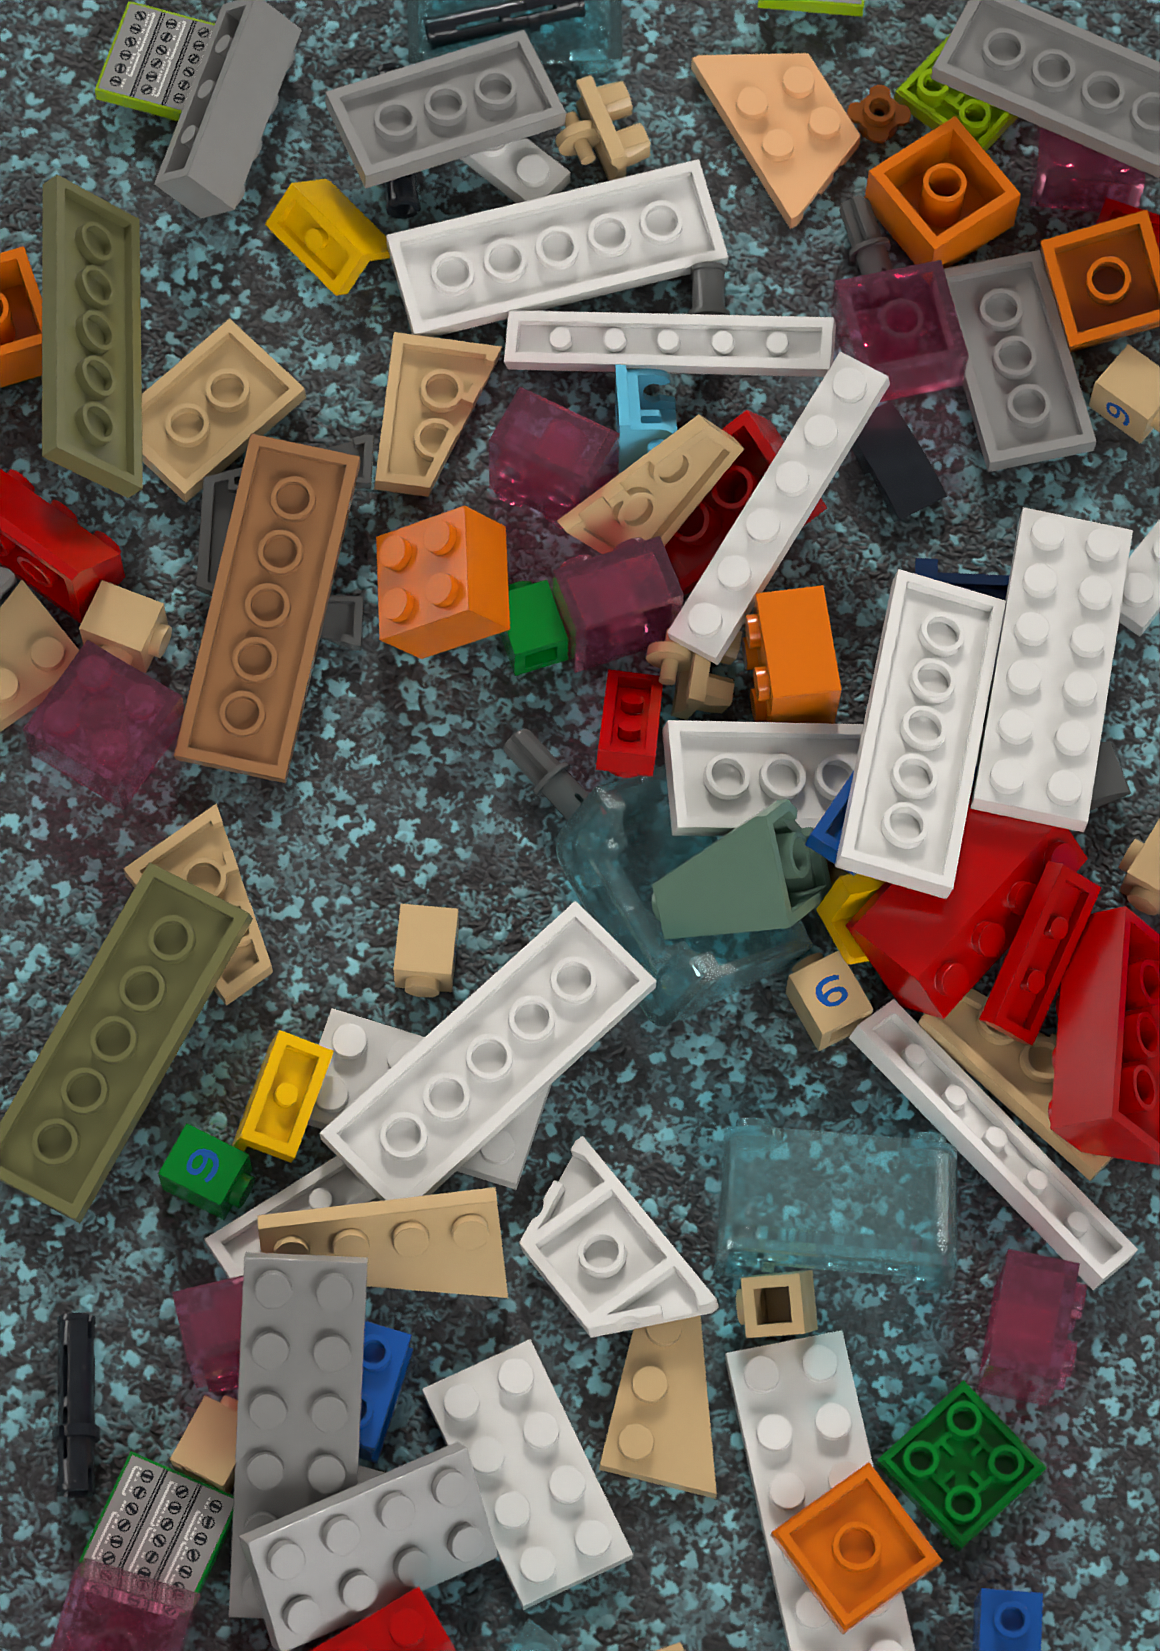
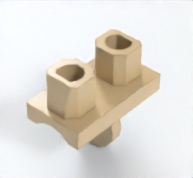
[555,75,650,181]
[646,628,742,720]

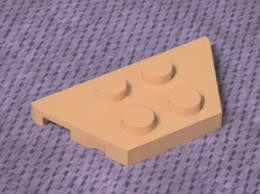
[691,53,860,229]

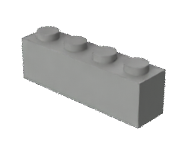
[154,0,301,218]

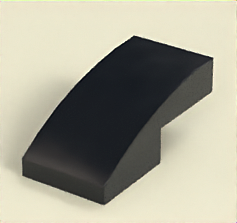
[851,401,947,522]

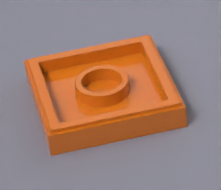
[770,1462,942,1635]

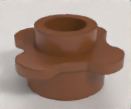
[847,85,911,143]

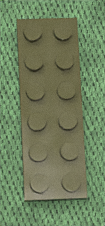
[42,174,143,498]
[0,862,253,1224]

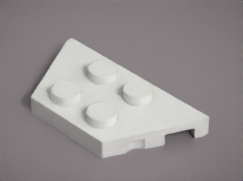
[519,1136,719,1338]

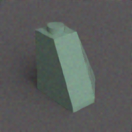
[652,799,832,940]

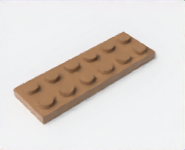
[174,433,361,783]

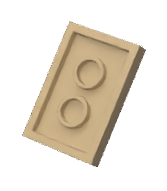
[142,318,306,503]

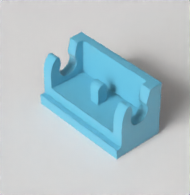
[615,364,677,472]

